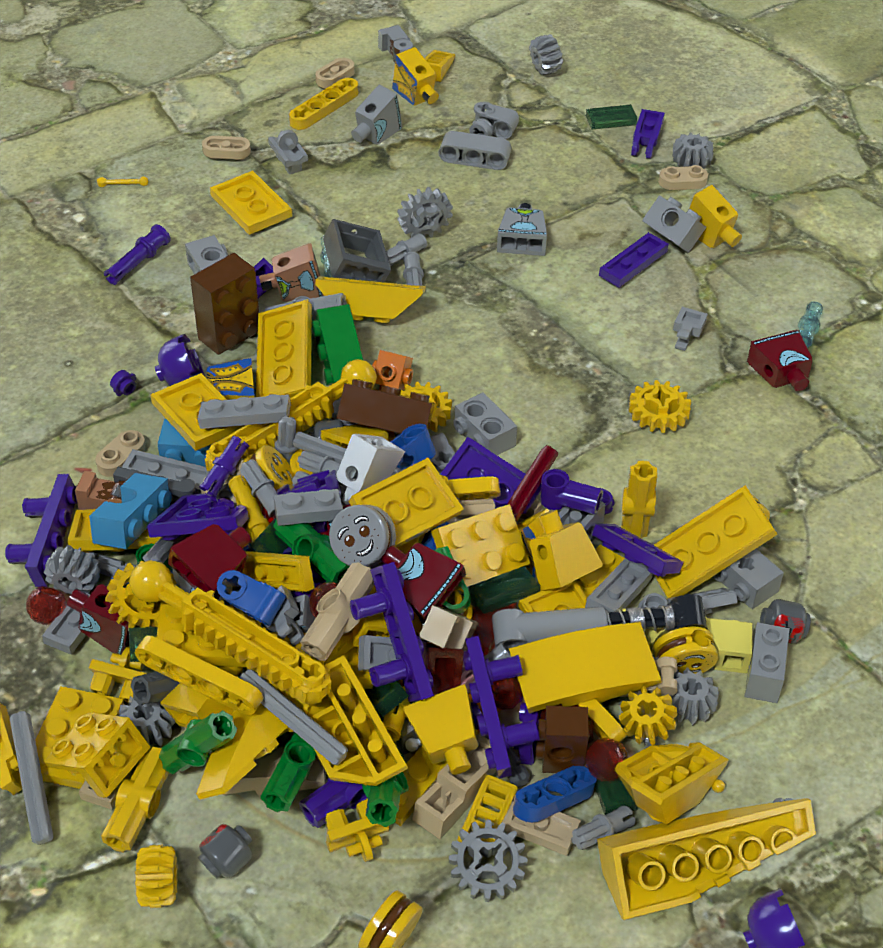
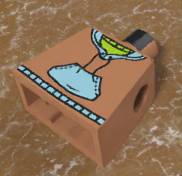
[259,243,324,302]

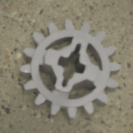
[397,187,453,238]
[449,819,527,902]

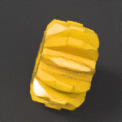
[619,685,678,746]
[135,845,178,908]

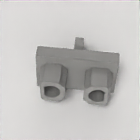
[268,130,308,174]

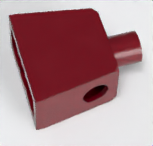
[168,524,251,600]

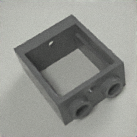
[323,219,391,282]

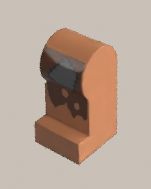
[75,471,125,510]

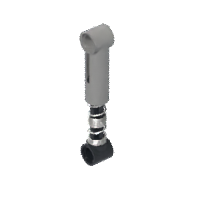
[492,594,708,650]

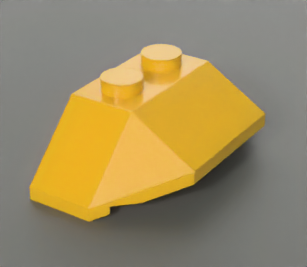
[315,276,426,323]
[302,655,408,786]
[615,742,729,825]

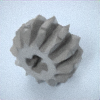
[529,34,563,75]
[672,132,714,169]
[44,545,101,595]
[671,667,719,726]
[119,696,175,747]

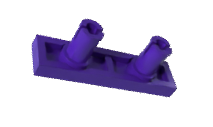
[5,474,77,587]
[350,562,434,702]
[461,636,539,779]

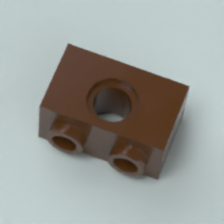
[536,705,589,773]

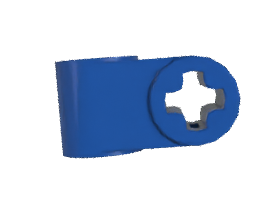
[391,424,436,471]
[217,570,286,626]

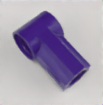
[540,469,603,514]
[299,778,368,828]

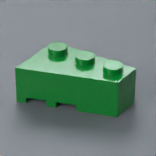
[312,304,363,386]

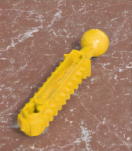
[204,359,377,471]
[129,560,332,705]

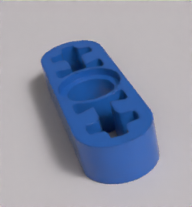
[513,766,597,823]

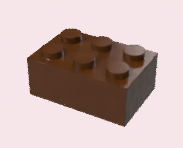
[190,252,259,355]
[337,379,435,433]

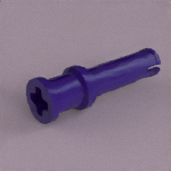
[104,224,171,285]

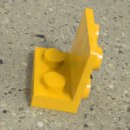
[44,713,150,798]

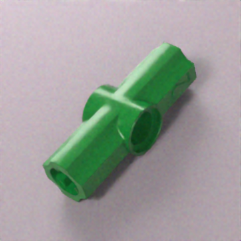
[273,519,350,589]
[159,710,237,775]
[260,733,317,813]
[362,748,409,827]

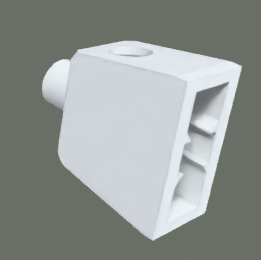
[336,434,405,505]

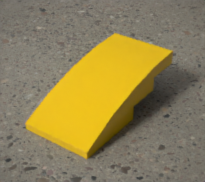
[509,622,662,713]

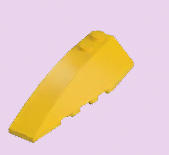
[196,676,304,800]
[597,798,816,920]

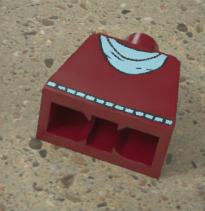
[747,330,813,391]
[381,543,466,622]
[66,584,139,655]

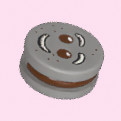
[329,505,396,566]

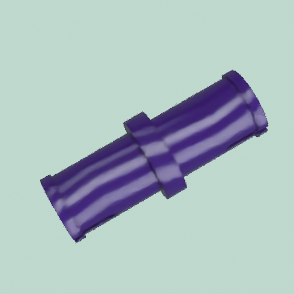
[199,436,249,497]

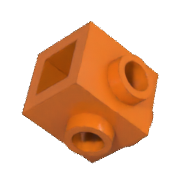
[372,350,413,390]

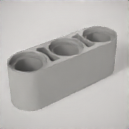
[438,131,512,170]

